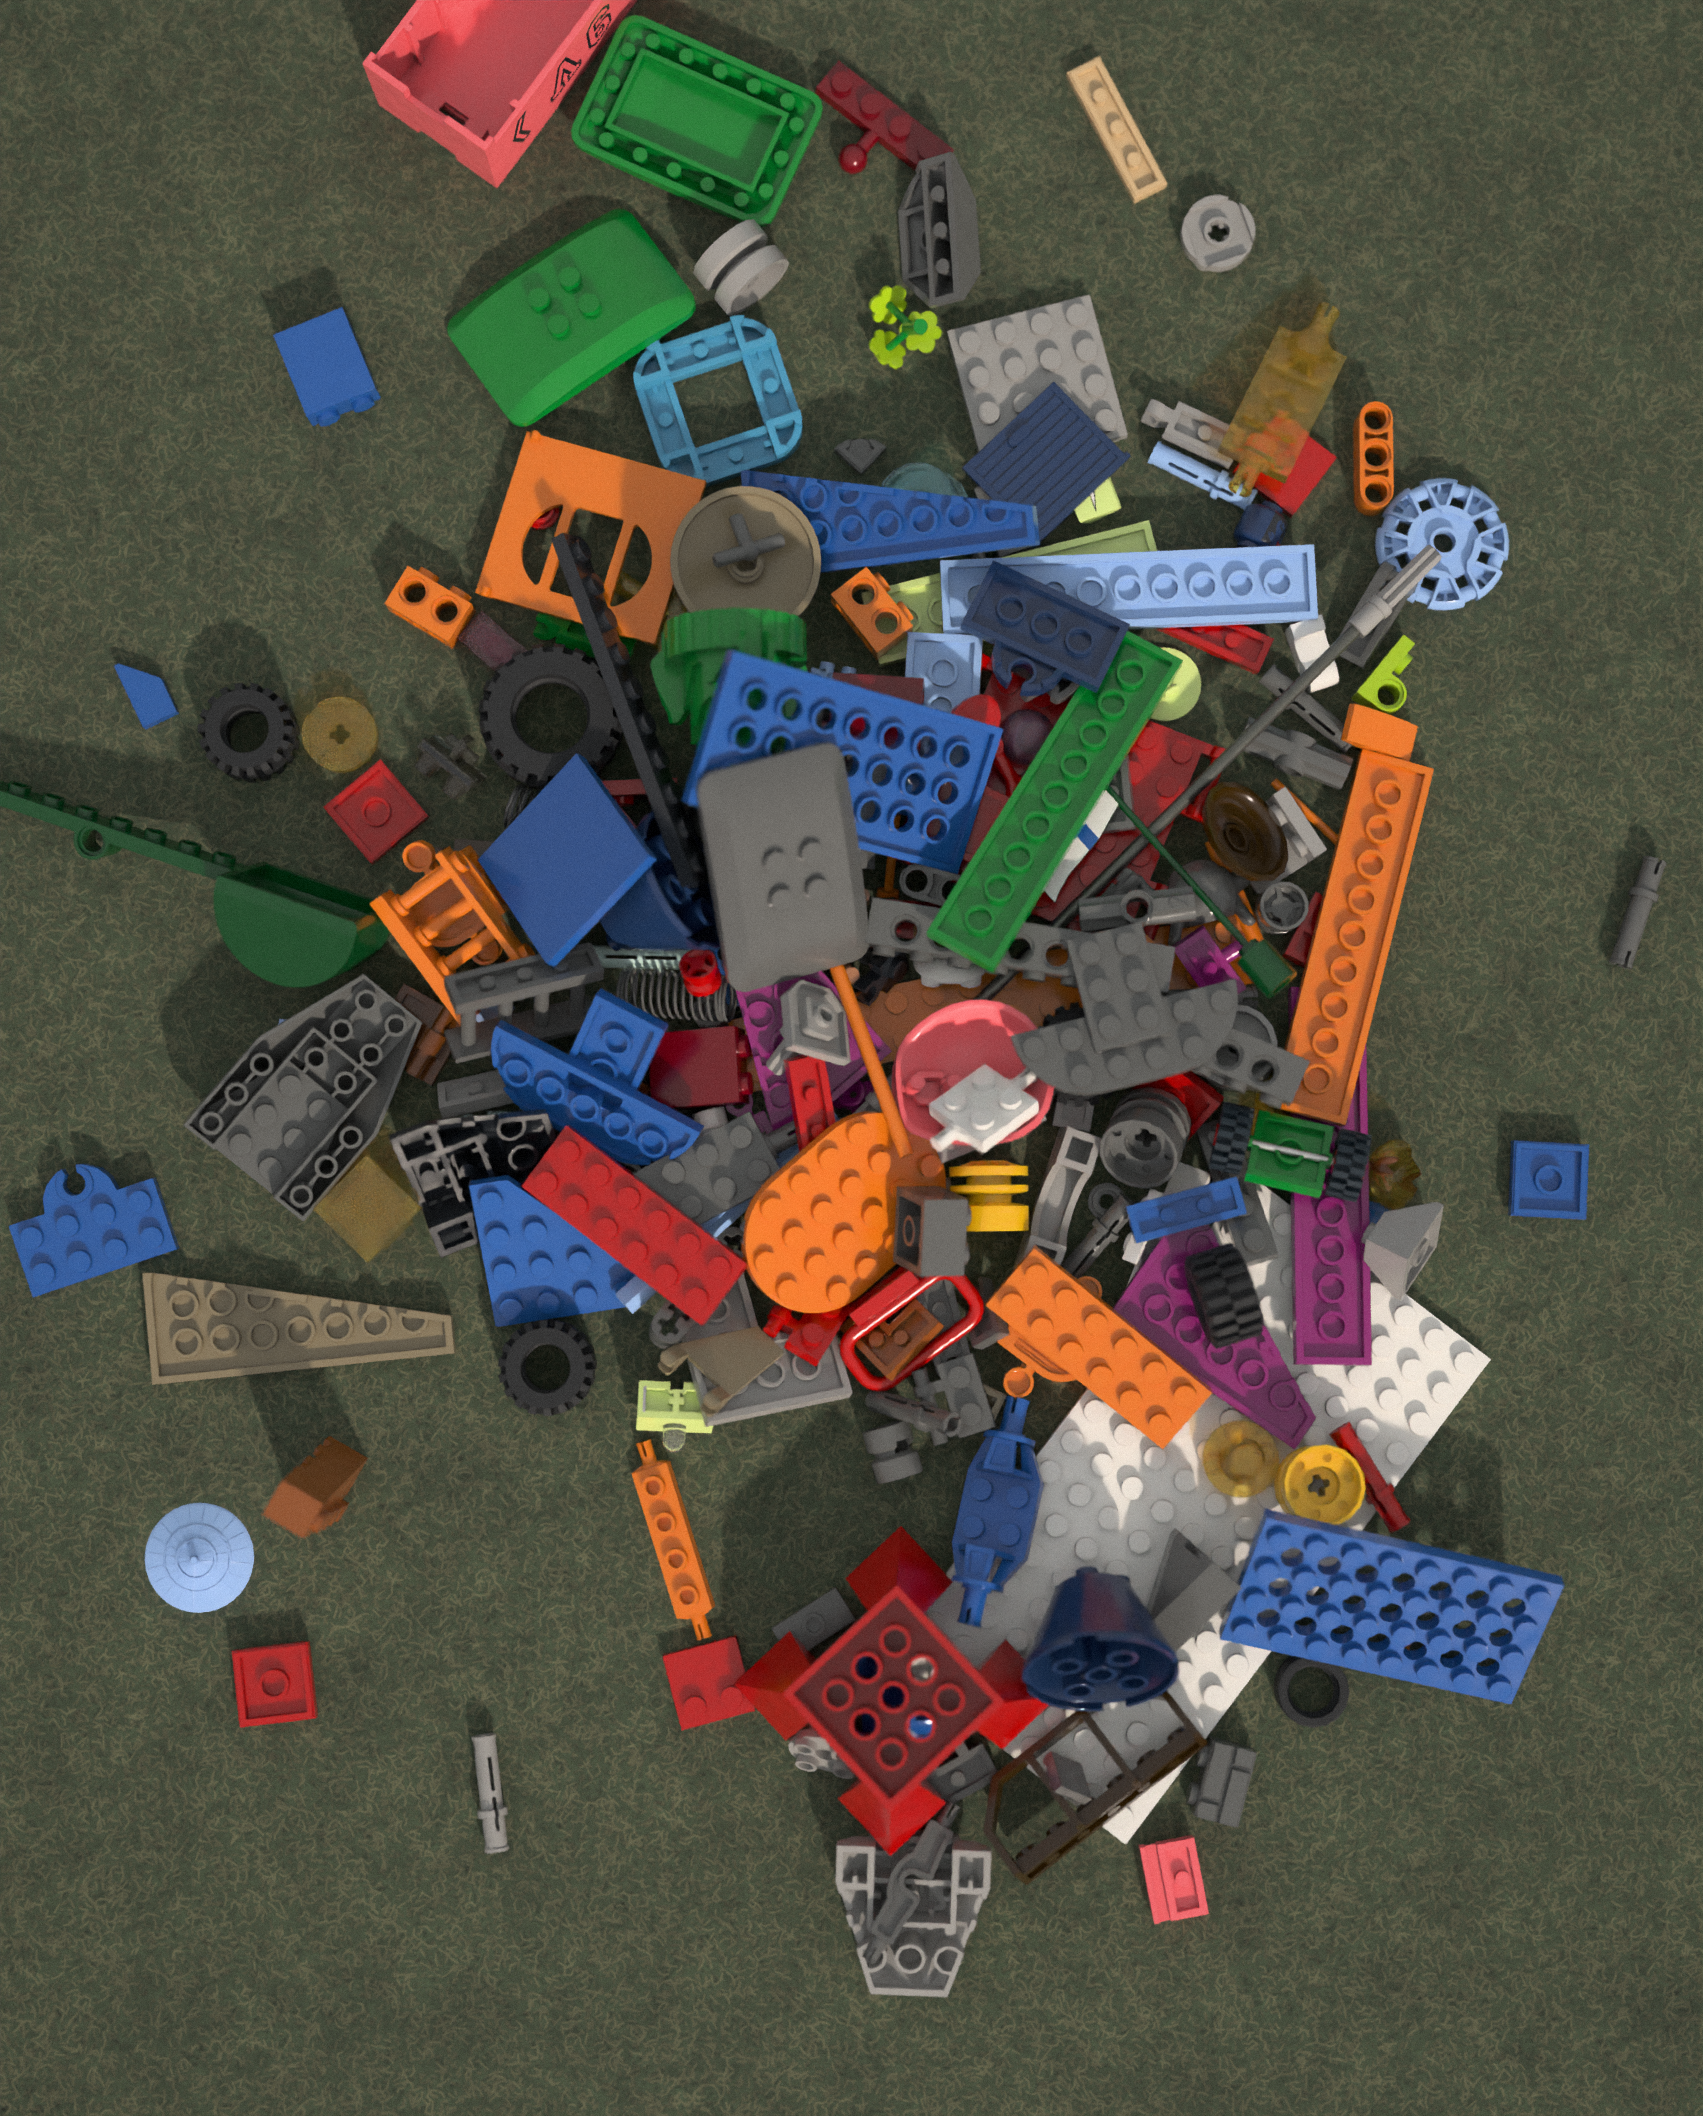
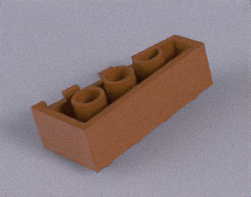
[262,1436,368,1538]

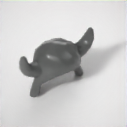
[1136,860,1256,946]

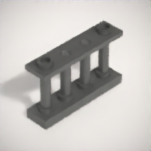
[444,942,604,1064]

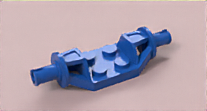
[951,1396,1044,1628]

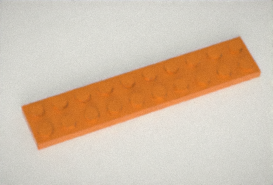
[1270,749,1434,1127]

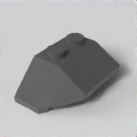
[898,152,981,308]

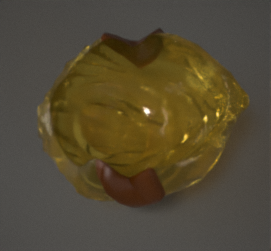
[1368,1139,1422,1210]

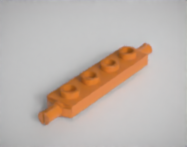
[631,1439,715,1640]

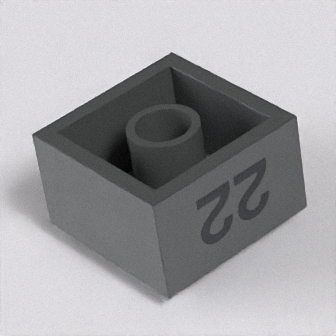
[893,1186,971,1277]

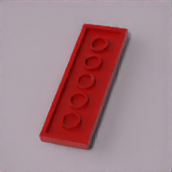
[521,1125,748,1326]

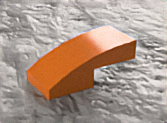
[1341,704,1418,762]

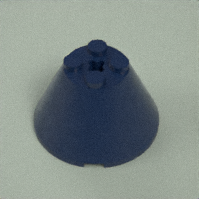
[600,811,721,951]
[1022,1566,1179,1711]

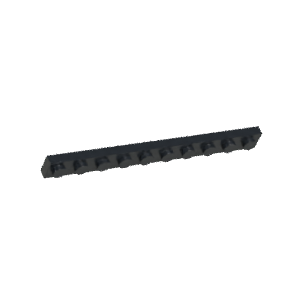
[551,533,710,888]

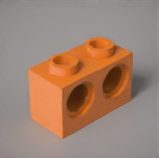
[384,566,476,649]
[831,567,914,660]

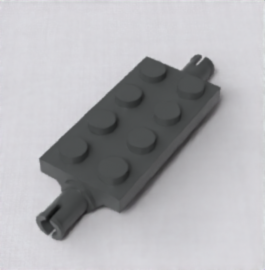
[633,1112,798,1225]

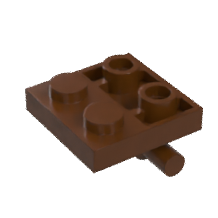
[394,984,461,1086]

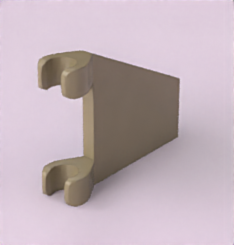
[658,1326,784,1417]

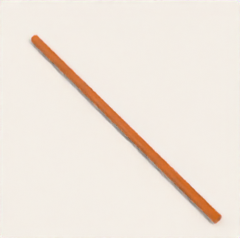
[829,964,914,1159]

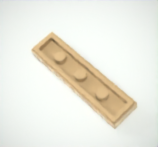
[1066,56,1167,204]

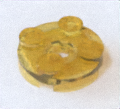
[302,696,379,773]

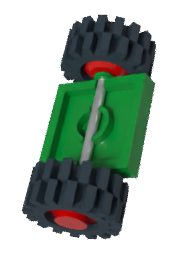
[1209,1101,1372,1202]

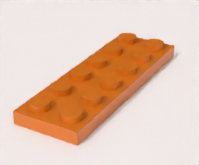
[986,1245,1212,1449]

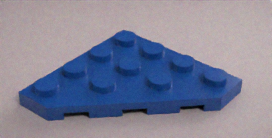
[469,1175,645,1327]

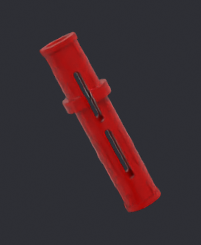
[1329,1422,1411,1533]

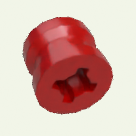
[679,950,722,997]

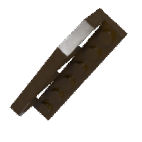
[983,1690,1208,1885]

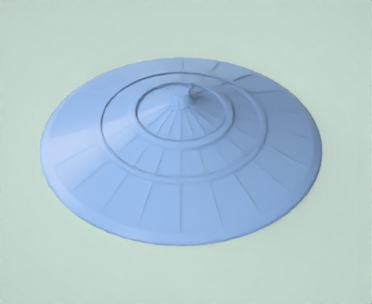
[145,1503,254,1613]

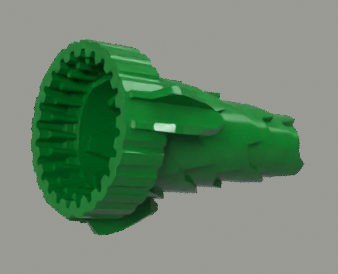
[651,608,807,766]

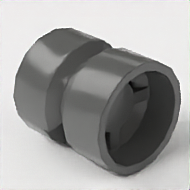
[1253,882,1308,935]
[862,1420,923,1484]

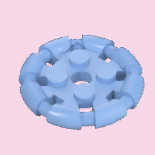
[1375,478,1509,610]

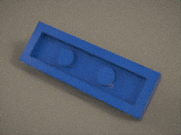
[1125,1176,1247,1244]

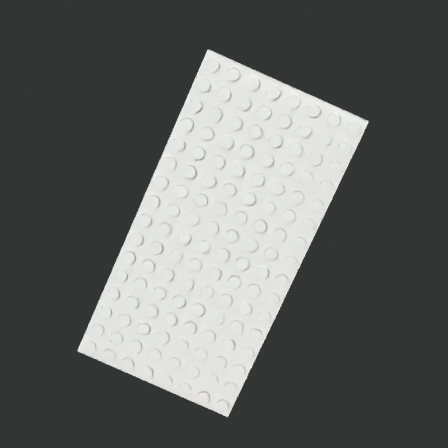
[911,1183,1491,1845]

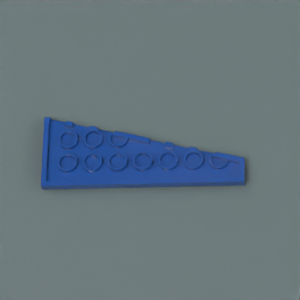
[741,470,1040,574]

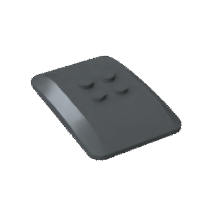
[696,742,869,992]

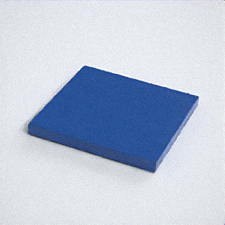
[478,753,657,967]

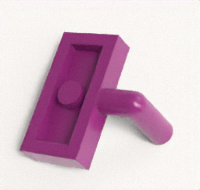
[1172,925,1247,994]

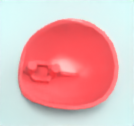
[892,999,1054,1146]

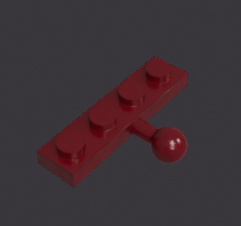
[815,61,954,174]

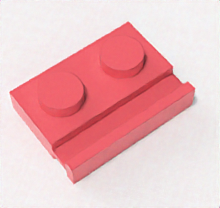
[1138,1835,1209,1925]

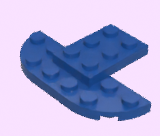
[491,988,704,1165]

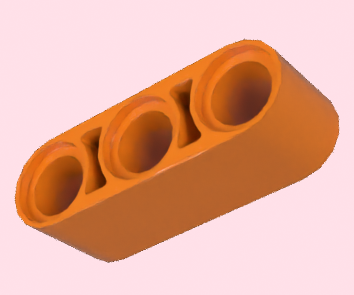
[1353,401,1394,516]

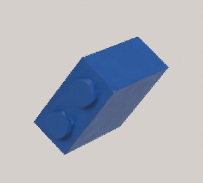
[273,307,381,426]

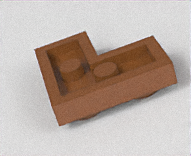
[840,1298,944,1381]

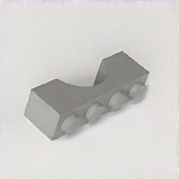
[1012,1126,1102,1270]

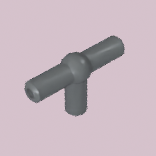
[712,513,785,568]

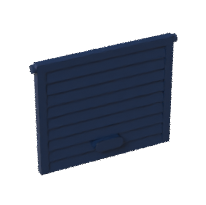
[962,382,1131,548]

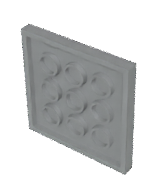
[947,294,1128,452]

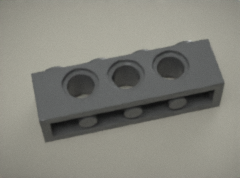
[1191,1027,1310,1109]

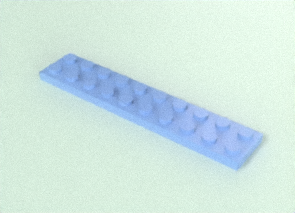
[940,544,1318,635]

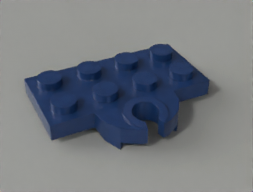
[960,560,1130,697]

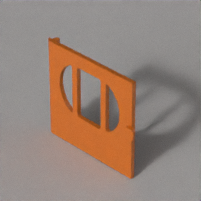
[475,430,707,645]

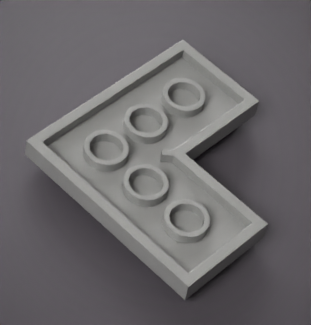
[675,1273,853,1427]

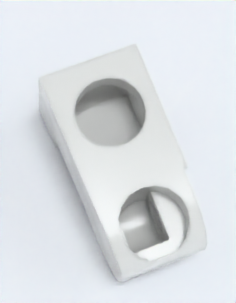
[1285,614,1339,693]

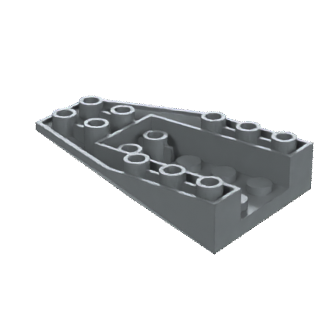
[183,974,422,1222]

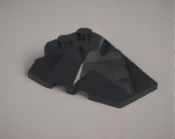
[389,1109,557,1258]

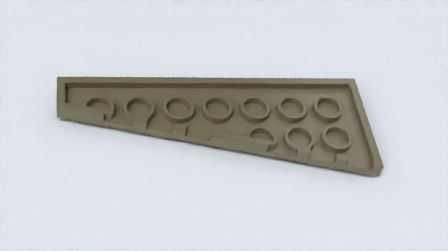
[142,1272,456,1385]

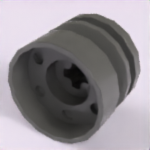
[1100,1087,1191,1189]

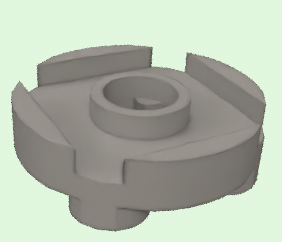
[1180,195,1255,272]

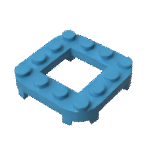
[633,315,802,487]

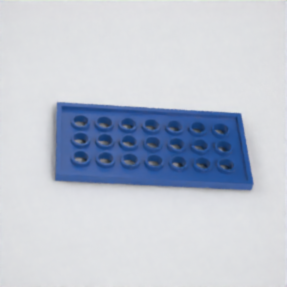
[682,649,1003,874]
[1219,1509,1564,1704]

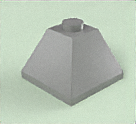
[1362,1202,1444,1301]

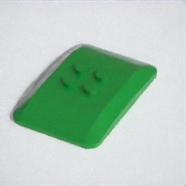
[571,15,823,227]
[447,209,696,427]

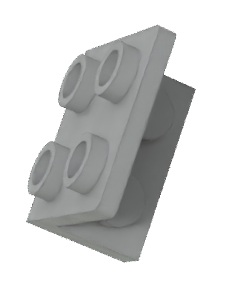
[1250,786,1327,894]

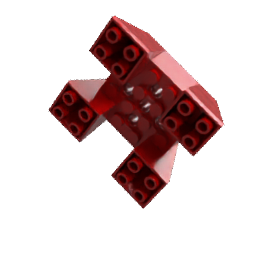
[734,1526,1049,1856]

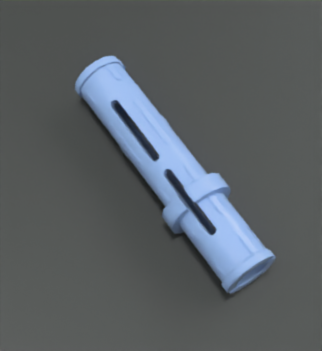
[1148,441,1258,510]

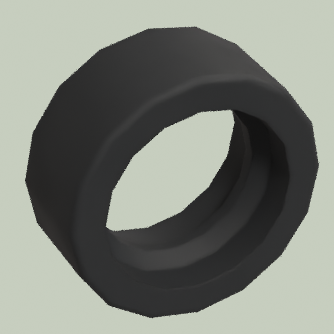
[1273,1656,1350,1728]

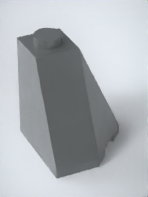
[1147,1528,1242,1653]

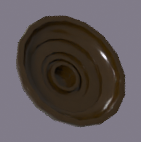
[1202,782,1289,881]

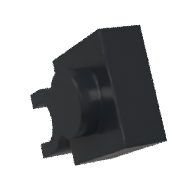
[853,951,909,1006]

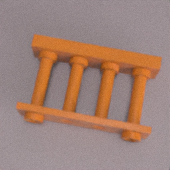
[370,846,536,1026]

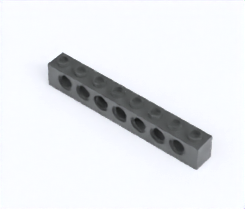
[865,897,1176,996]

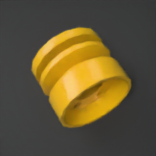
[949,1160,1029,1232]
[1273,1445,1365,1525]

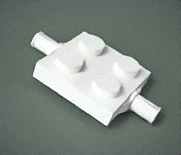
[929,1064,1039,1153]

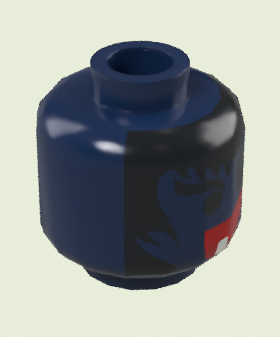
[1233,501,1289,548]

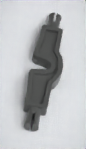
[861,1800,961,1965]

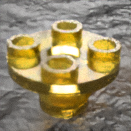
[1202,1420,1279,1498]

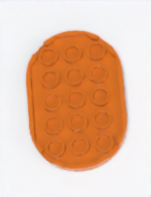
[741,1111,946,1313]

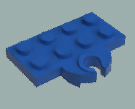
[9,1164,179,1297]

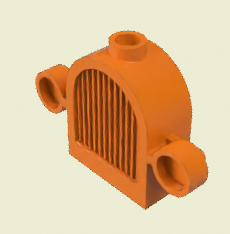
[403,840,510,965]
[997,1276,1102,1398]

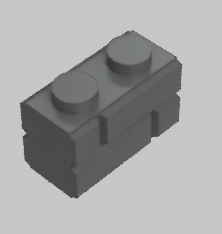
[1186,1736,1257,1828]

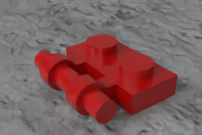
[763,1302,852,1367]

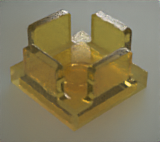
[313,1155,423,1262]

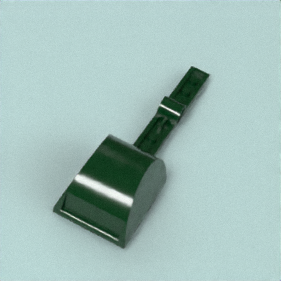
[0,781,391,987]

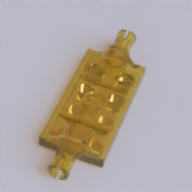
[1218,302,1347,497]

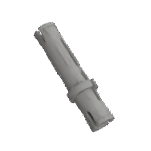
[471,1733,509,1853]

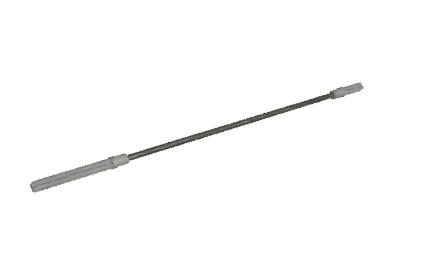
[740,545,1442,1233]

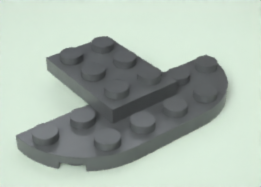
[1010,922,1238,1096]

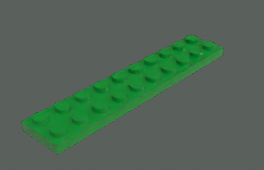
[927,631,1183,973]

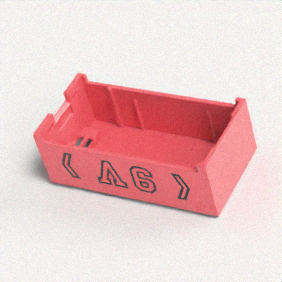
[362,0,637,188]

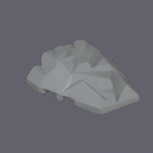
[836,1831,991,1997]

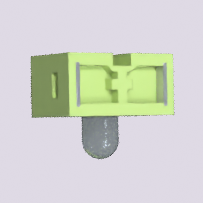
[636,1380,713,1453]

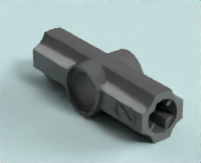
[1241,717,1353,790]
[1077,886,1196,933]

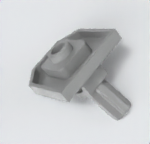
[766,980,851,1075]

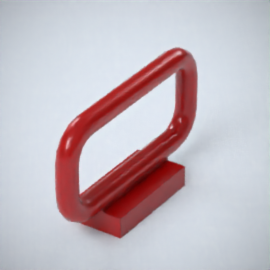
[839,1266,984,1392]

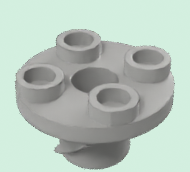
[788,1725,855,1779]

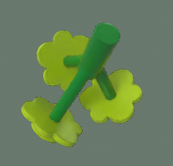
[869,285,942,369]

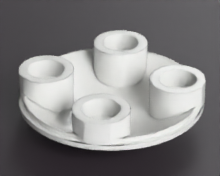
[913,945,985,988]

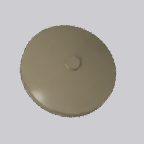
[670,486,821,616]

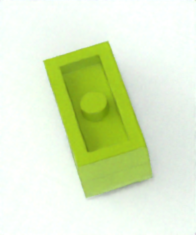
[1351,635,1415,715]

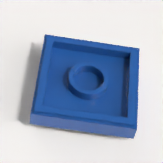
[1508,1140,1589,1220]

